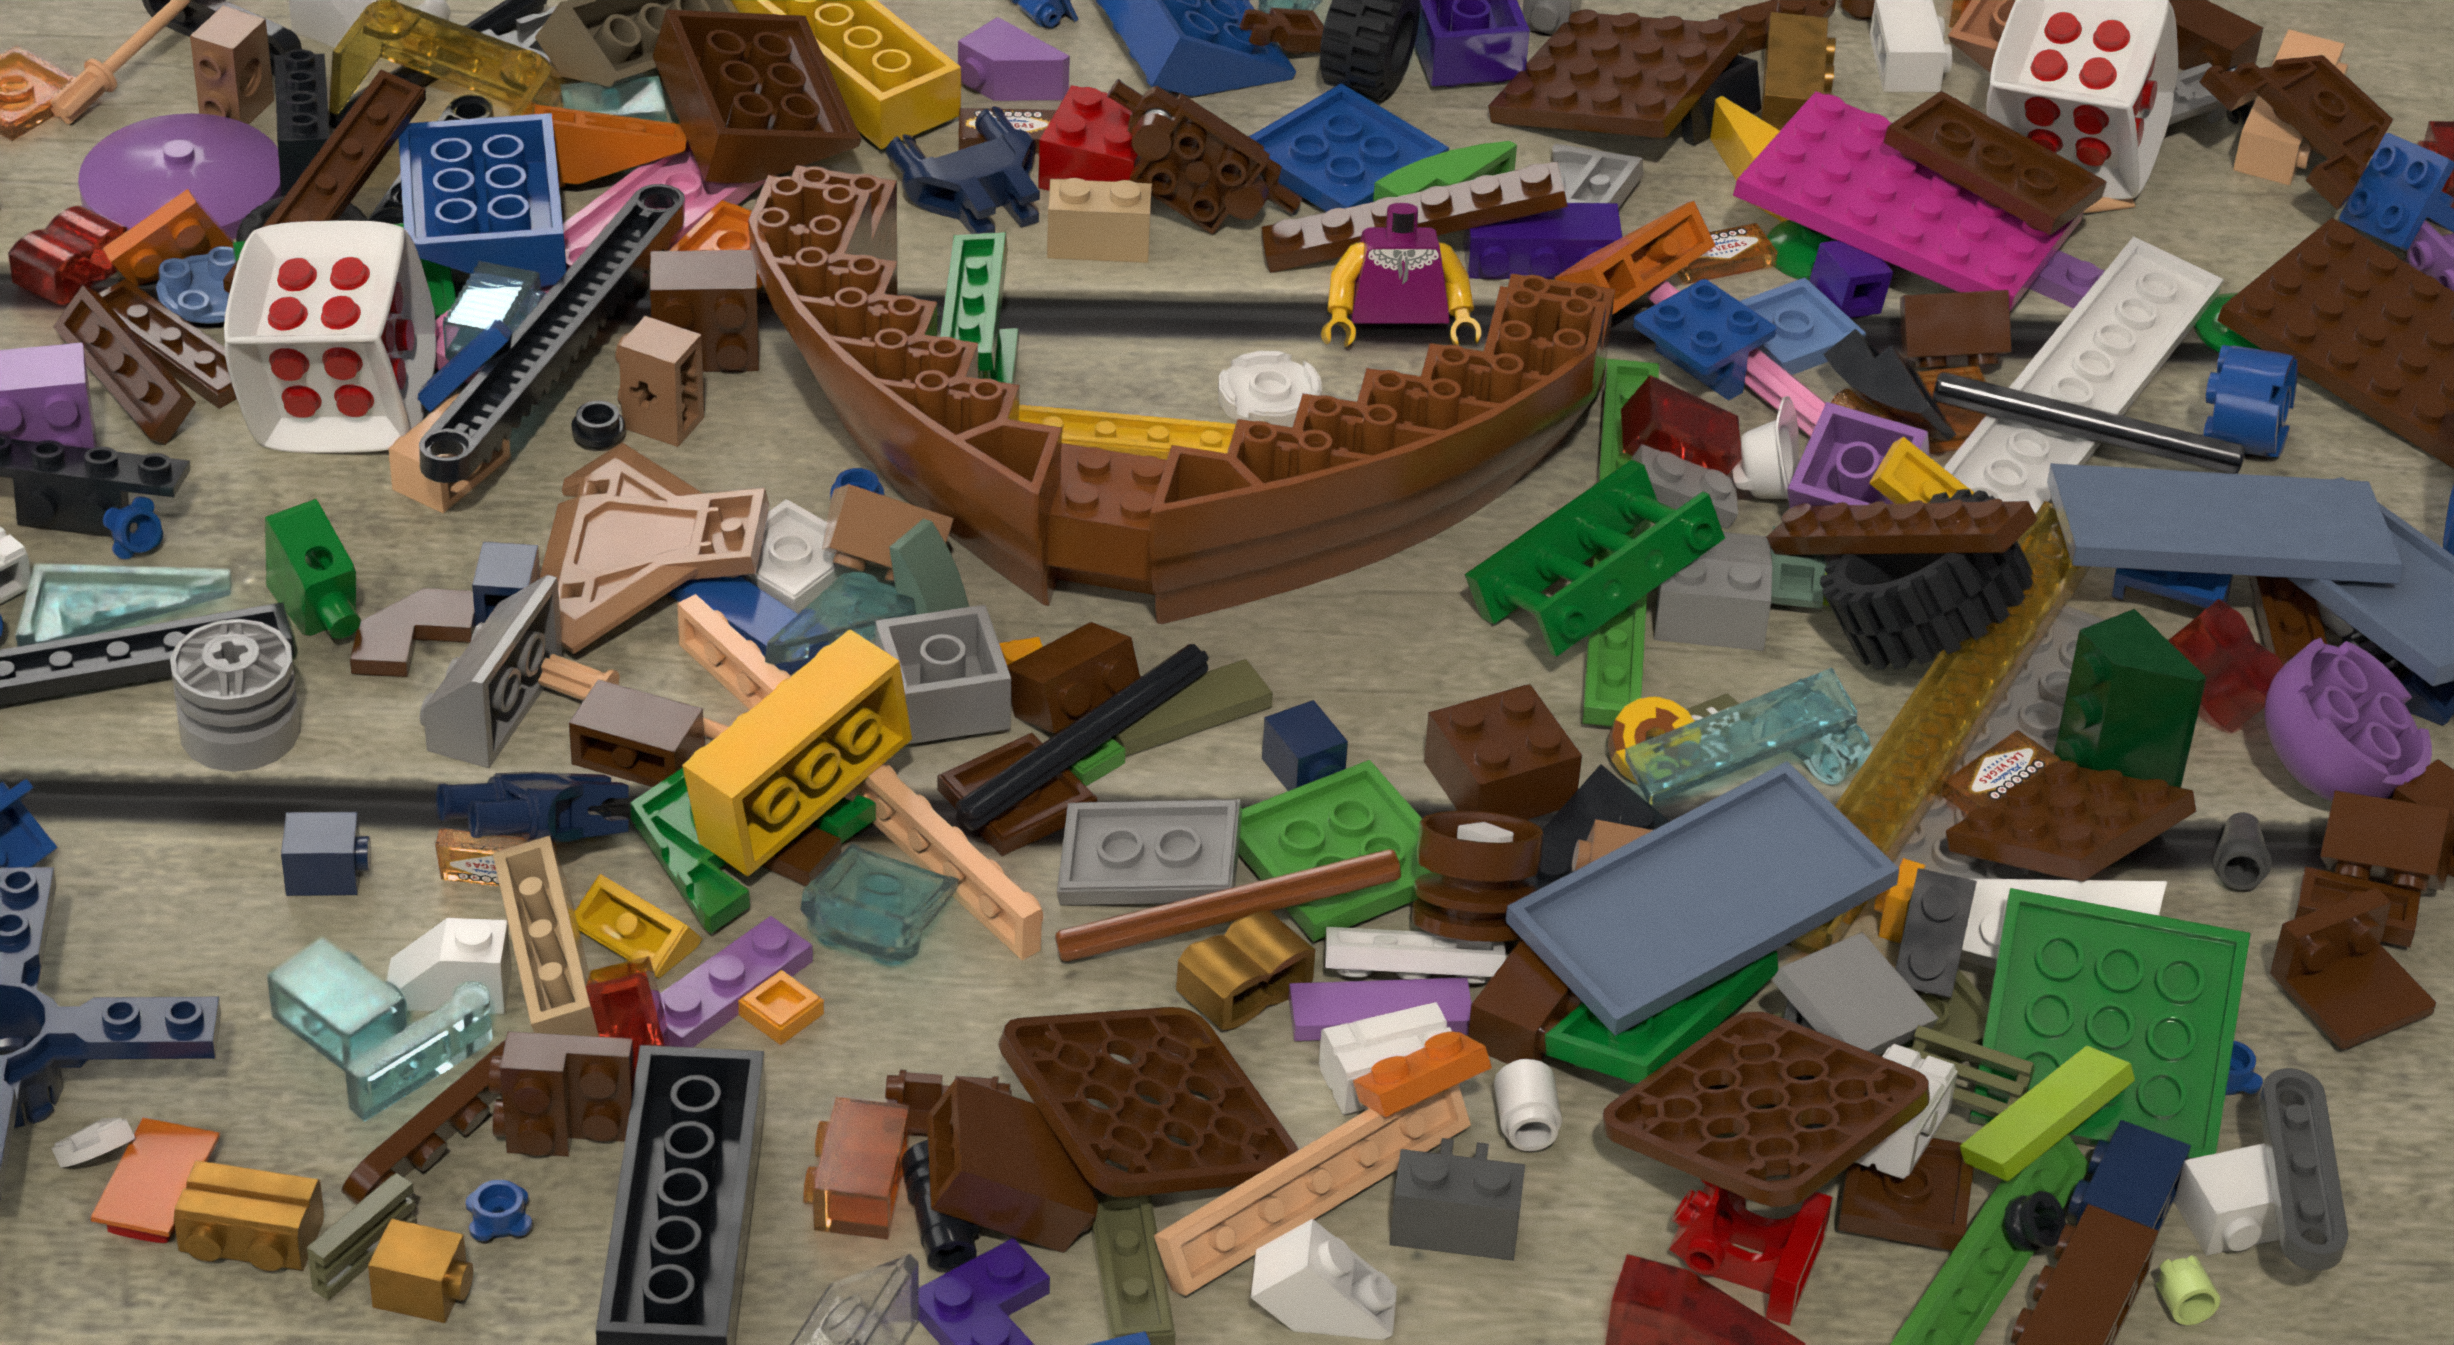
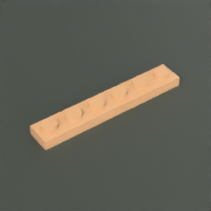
[1154,1084,1471,1296]

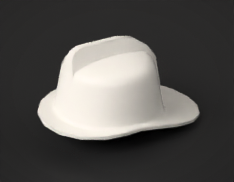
[1732,396,1799,501]

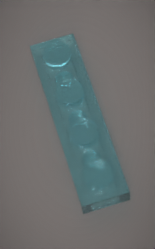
[1625,668,1858,805]

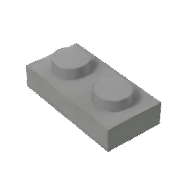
[1632,444,1738,529]

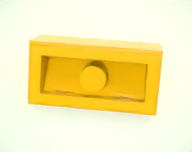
[575,874,703,979]

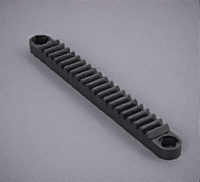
[419,184,685,483]

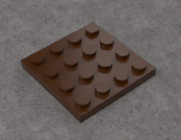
[1488,9,1748,138]

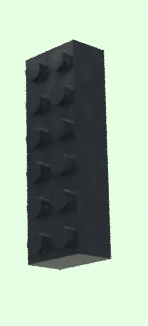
[596,1045,766,1345]

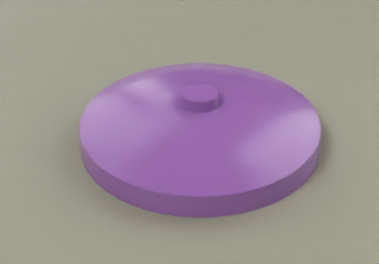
[78,113,282,240]

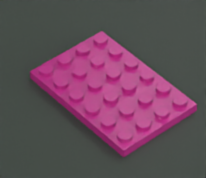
[1733,91,2084,311]

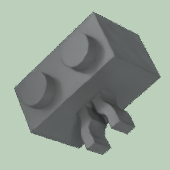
[1390,1138,1525,1261]

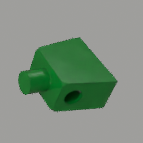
[265,499,361,639]

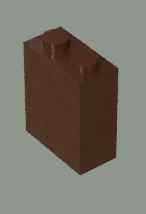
[927,1077,1098,1253]

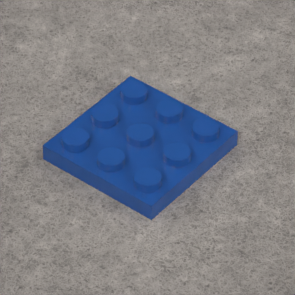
[1249,84,1449,212]

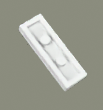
[1325,927,1506,983]

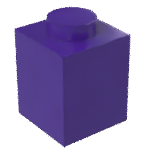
[1809,241,1893,318]

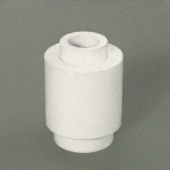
[1494,1059,1562,1151]

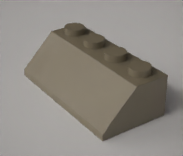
[535,0,739,87]

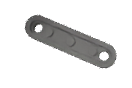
[2259,1068,2348,1271]

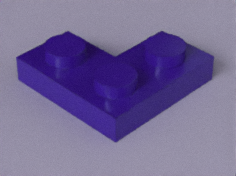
[909,1238,1050,1345]

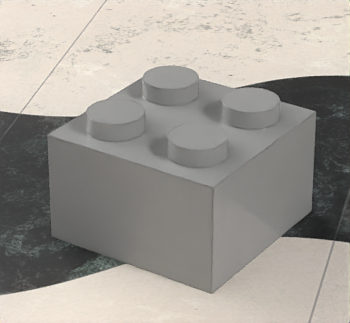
[875,605,1011,745]

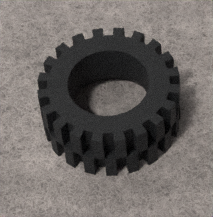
[1820,489,2033,670]

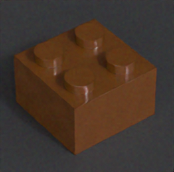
[650,250,759,372]
[1424,684,1582,820]

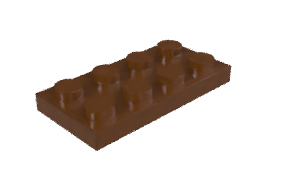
[1883,91,2107,235]

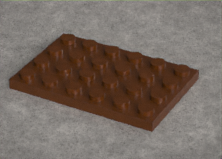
[2217,218,2454,469]

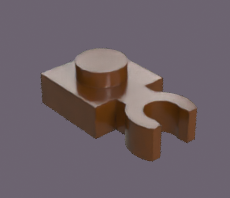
[1239,7,1324,54]

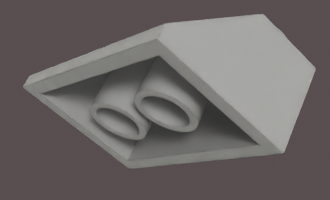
[420,575,562,768]

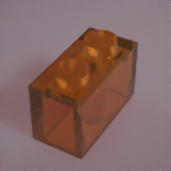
[803,1097,909,1239]

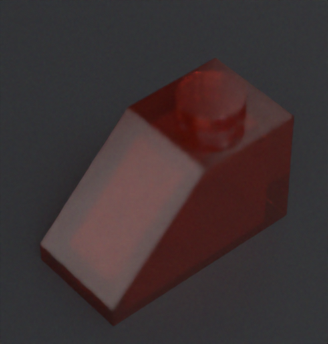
[586,956,670,1076]

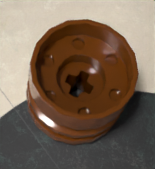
[1412,810,1544,942]

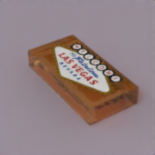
[1676,223,1778,284]
[1941,730,2061,814]
[435,828,558,886]

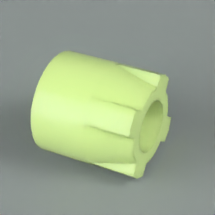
[2156,1255,2220,1325]

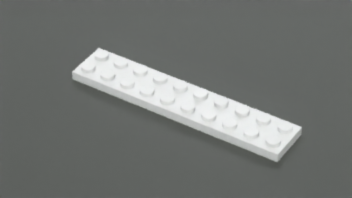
[1943,236,2224,537]

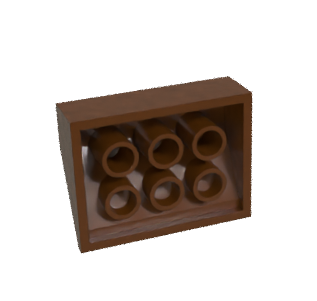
[653,9,861,184]

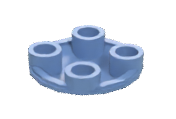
[156,246,235,324]

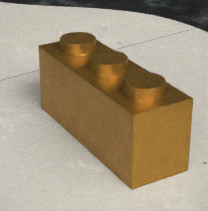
[1760,12,1836,131]

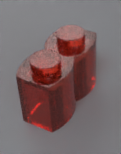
[8,205,128,305]
[2168,599,2283,733]

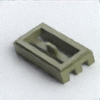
[1909,1025,2035,1118]
[307,1173,417,1301]

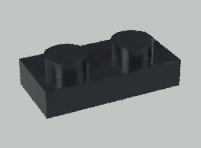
[1895,868,1977,999]

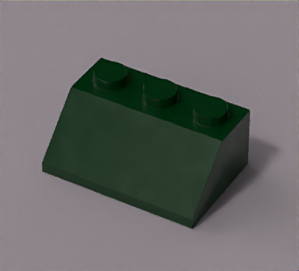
[2053,608,2207,788]

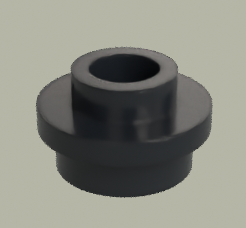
[571,400,625,449]

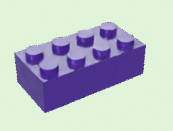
[1415,0,1530,87]

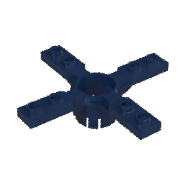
[0,867,221,1201]

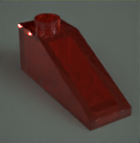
[1605,1254,1806,1345]

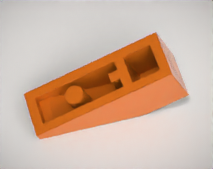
[534,104,687,187]
[1555,201,1716,314]

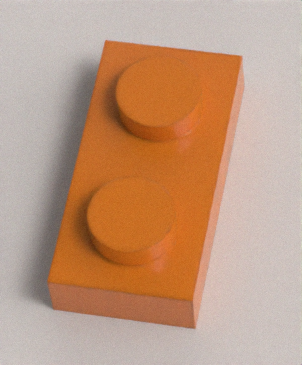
[1353,1032,1492,1118]

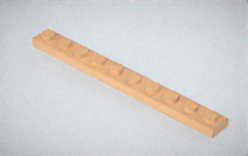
[677,594,1043,960]

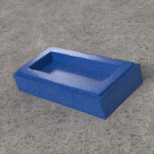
[417,319,512,412]

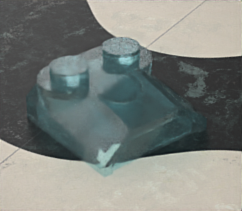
[800,844,959,965]

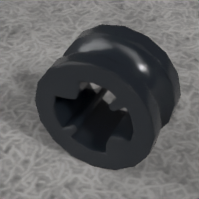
[2004,1191,2066,1252]

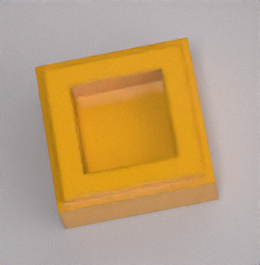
[738,970,824,1045]

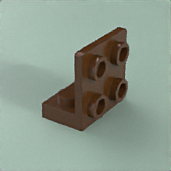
[2270,887,2436,1049]

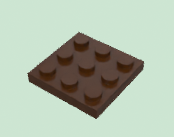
[1946,761,2197,882]

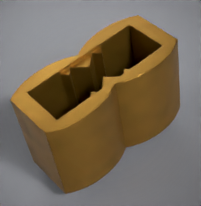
[1176,910,1316,1030]

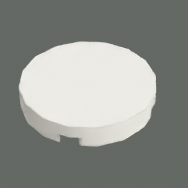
[1218,351,1322,427]

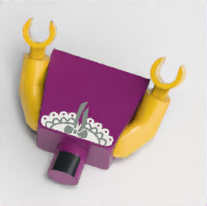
[1321,203,1481,347]

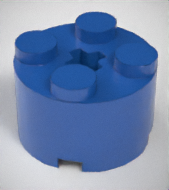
[2203,345,2298,458]

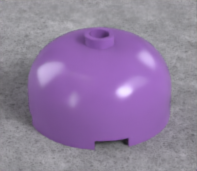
[2265,638,2432,802]

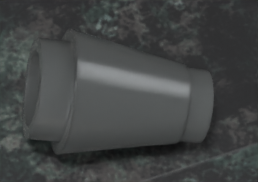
[2213,812,2272,890]

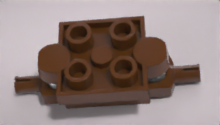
[1107,79,1302,235]

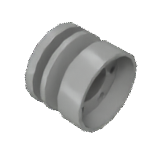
[170,619,300,772]

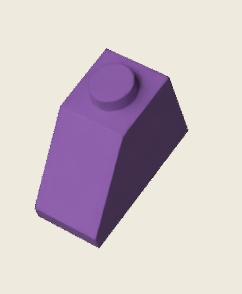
[958,17,1070,101]

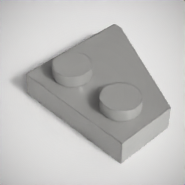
[1552,144,1644,208]

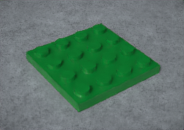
[1969,888,2251,1160]

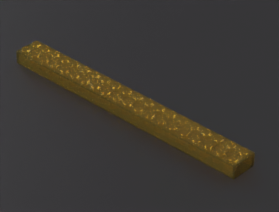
[1785,501,2091,954]

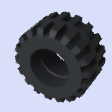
[1320,0,1420,100]

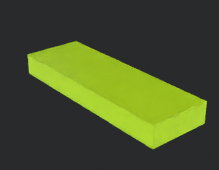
[1960,1046,2135,1182]

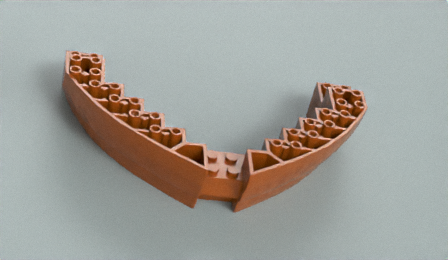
[748,165,1615,624]

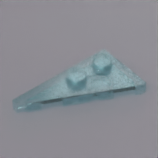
[16,564,232,647]
[765,572,916,665]

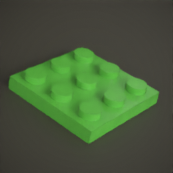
[1239,760,1432,941]

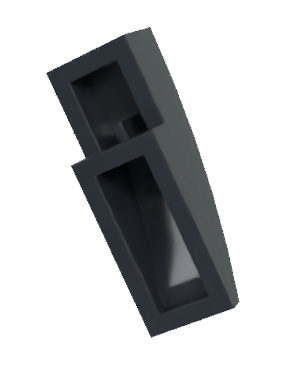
[1823,329,1956,441]

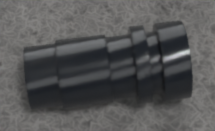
[901,1140,980,1273]

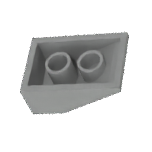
[1654,532,1772,651]

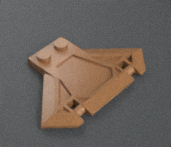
[540,443,770,654]

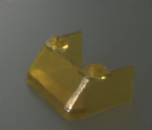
[329,0,566,116]

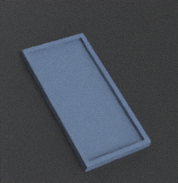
[2047,463,2403,584]
[2286,477,2454,686]
[1506,761,1899,1036]

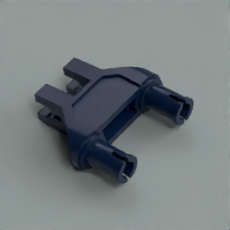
[886,106,1040,234]
[436,771,629,843]

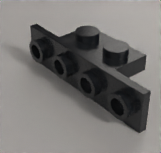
[0,434,191,537]

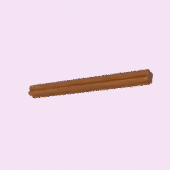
[1055,849,1401,962]

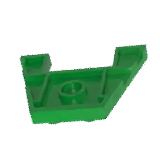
[630,768,876,934]

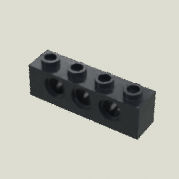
[274,49,330,196]

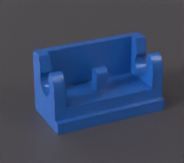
[2112,568,2233,626]

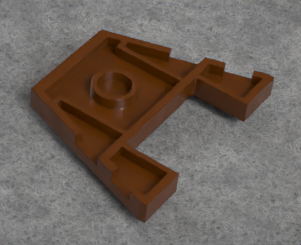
[2199,55,2393,210]

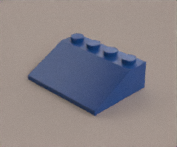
[1096,0,1296,96]
[398,113,567,288]

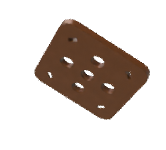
[998,1007,1299,1197]
[1603,1012,1930,1207]

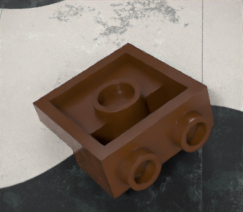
[489,1031,635,1157]

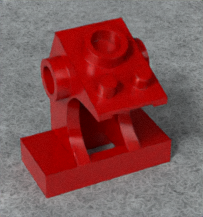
[1669,1179,1833,1326]

